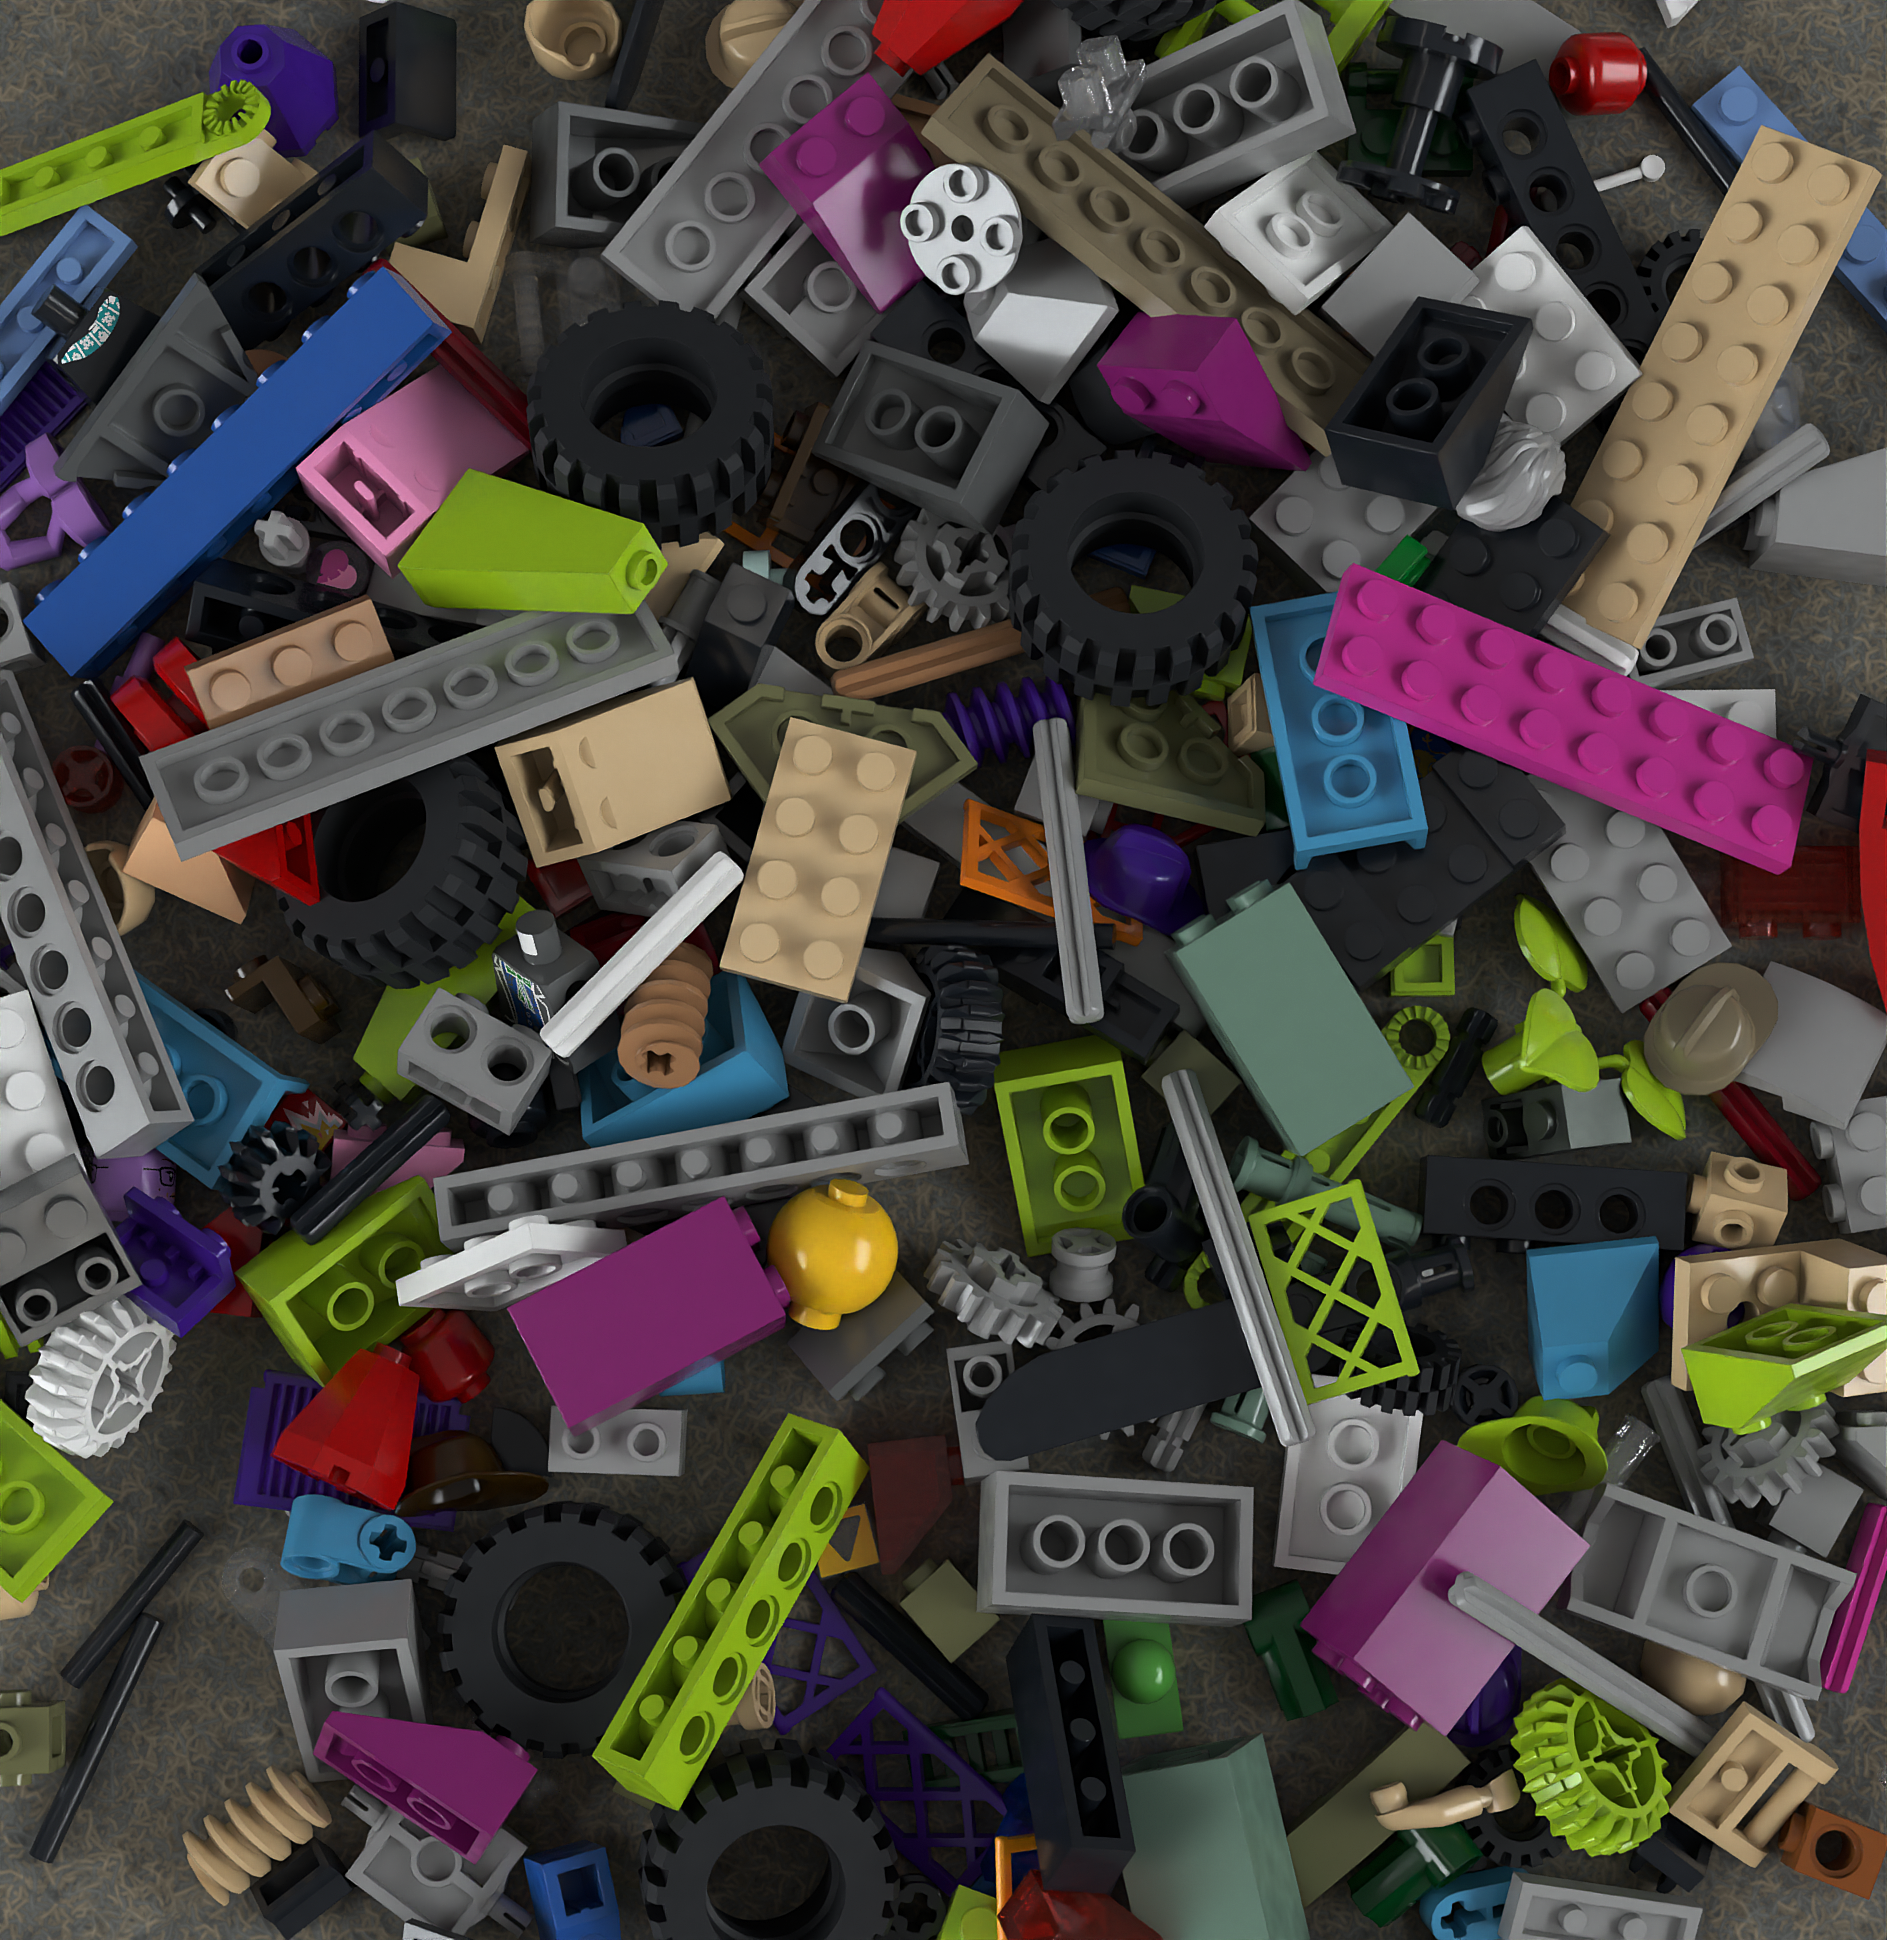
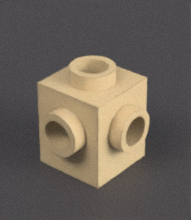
[1685,1151,1788,1250]

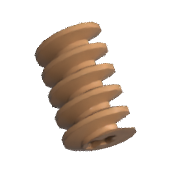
[617,942,713,1089]

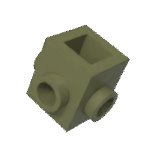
[0,1689,66,1787]

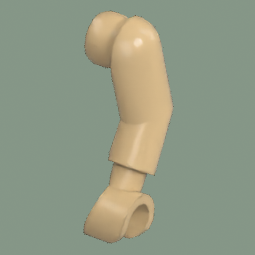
[1370,1769,1520,1831]

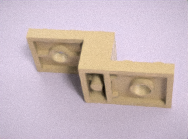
[1671,1238,1887,1397]

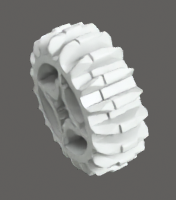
[25,1295,177,1459]

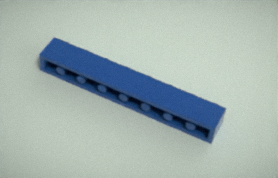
[22,266,452,679]

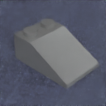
[273,1579,434,1783]

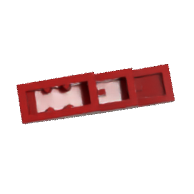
[1859,748,1887,1013]

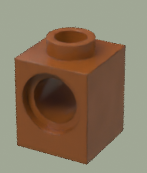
[1778,1801,1887,1900]

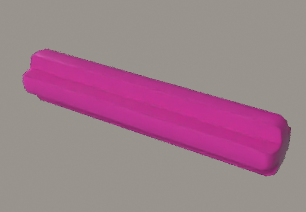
[1820,1503,1887,1693]

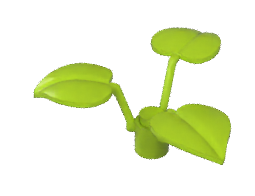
[1482,893,1686,1141]

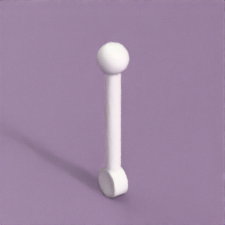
[1541,155,1665,212]

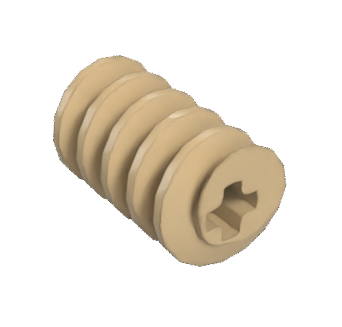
[182,1765,332,1906]

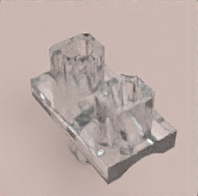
[1052,35,1148,153]

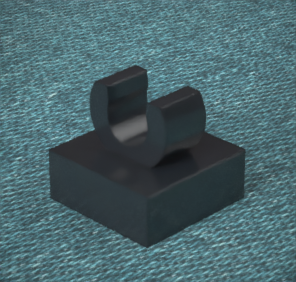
[1629,1812,1714,1894]

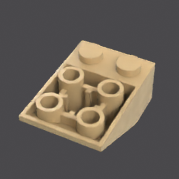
[494,677,733,868]

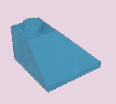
[1526,1236,1659,1401]

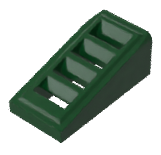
[902,1707,1025,1787]

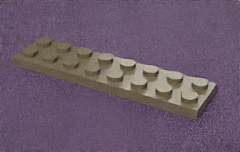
[921,53,1372,457]

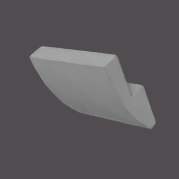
[1733,961,1887,1130]

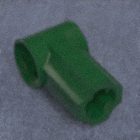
[1243,1579,1339,1722]
[1347,1822,1483,1928]

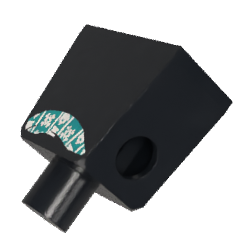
[31,284,162,411]

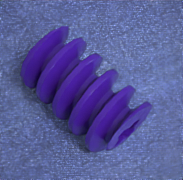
[942,676,1076,769]

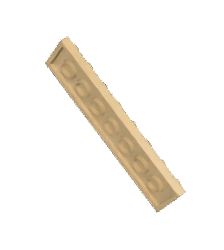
[1561,125,1882,650]

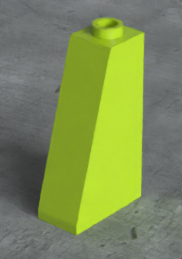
[397,468,668,614]
[353,896,535,1104]

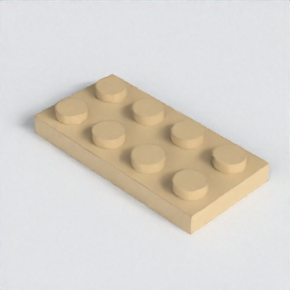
[719,717,917,1004]

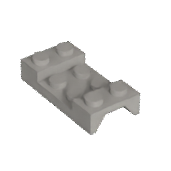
[1556,1483,1857,1701]

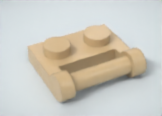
[1664,1701,1839,1868]

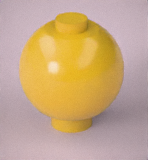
[766,1179,898,1330]

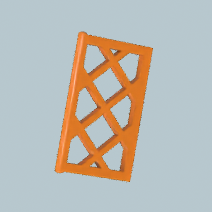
[960,798,1143,947]

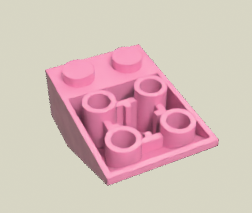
[296,364,529,579]

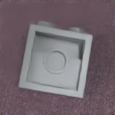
[737,215,918,379]
[1810,1096,1887,1235]

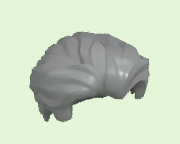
[1455,421,1566,532]

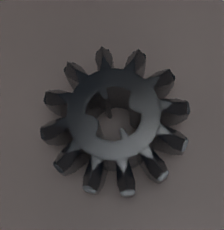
[217,1120,333,1235]

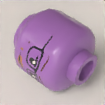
[91,1148,177,1222]

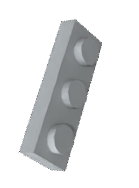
[1497,1871,1703,1940]

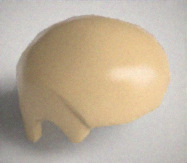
[524,0,624,81]
[84,840,155,936]
[1640,1640,1747,1716]

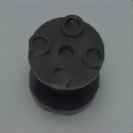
[1336,16,1504,215]

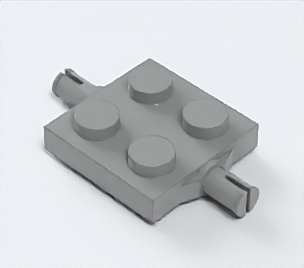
[340,1784,535,1939]

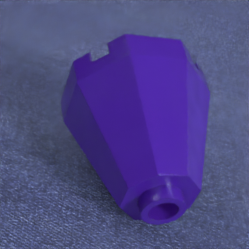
[209,24,339,158]

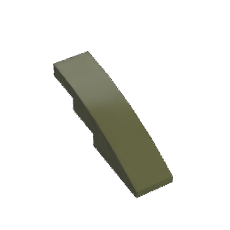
[1285,1723,1471,1909]

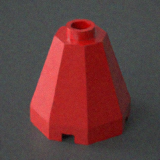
[871,0,1024,77]
[270,1343,420,1511]

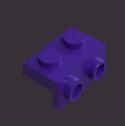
[115,1186,236,1338]

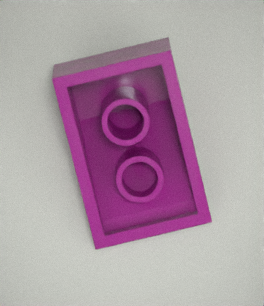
[759,72,936,315]
[1097,312,1312,471]
[313,1711,538,1865]

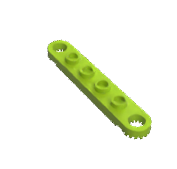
[0,79,271,237]
[1183,1005,1450,1310]

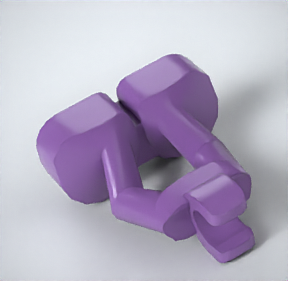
[0,432,115,572]

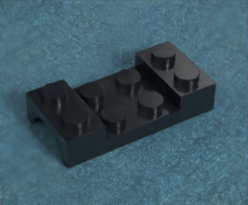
[1283,745,1566,994]

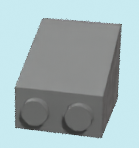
[1741,448,1887,587]

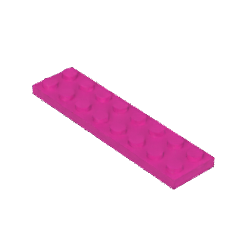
[1313,563,1814,875]

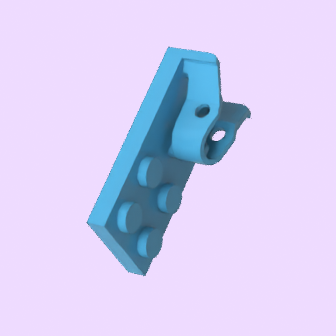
[1249,591,1428,870]
[40,969,310,1190]

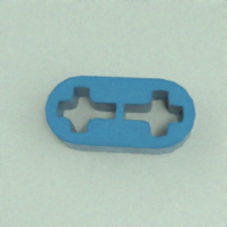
[1419,1866,1529,1940]

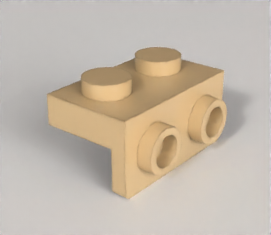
[188,121,318,229]

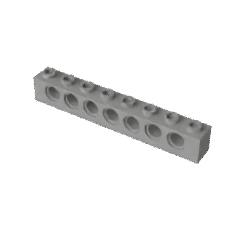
[0,669,194,1159]
[433,1082,969,1254]

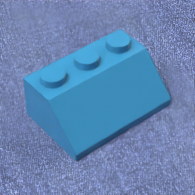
[578,971,789,1148]

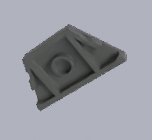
[53,272,259,489]

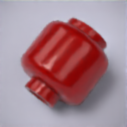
[1549,32,1647,116]
[399,1308,495,1404]

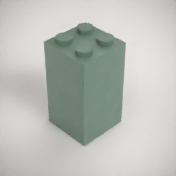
[1163,879,1414,1157]
[1121,1733,1310,1940]

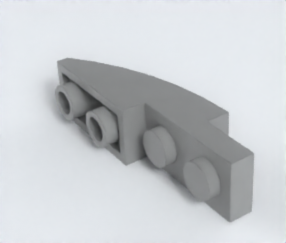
[1554,597,1754,690]

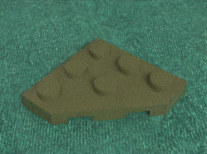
[707,683,978,824]
[1075,690,1266,837]

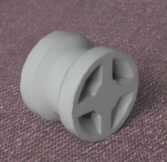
[1049,1227,1116,1302]

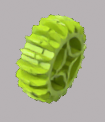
[1510,1677,1672,1857]

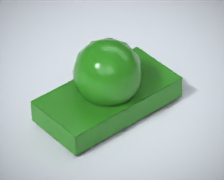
[1102,1620,1184,1740]

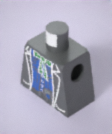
[492,910,621,1074]

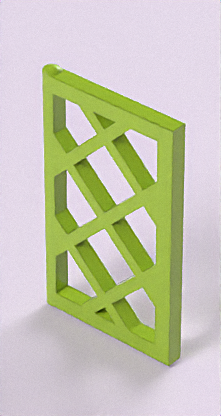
[1248,1179,1420,1406]

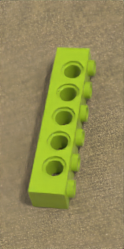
[592,1413,870,1811]

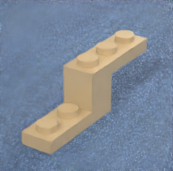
[384,145,531,399]

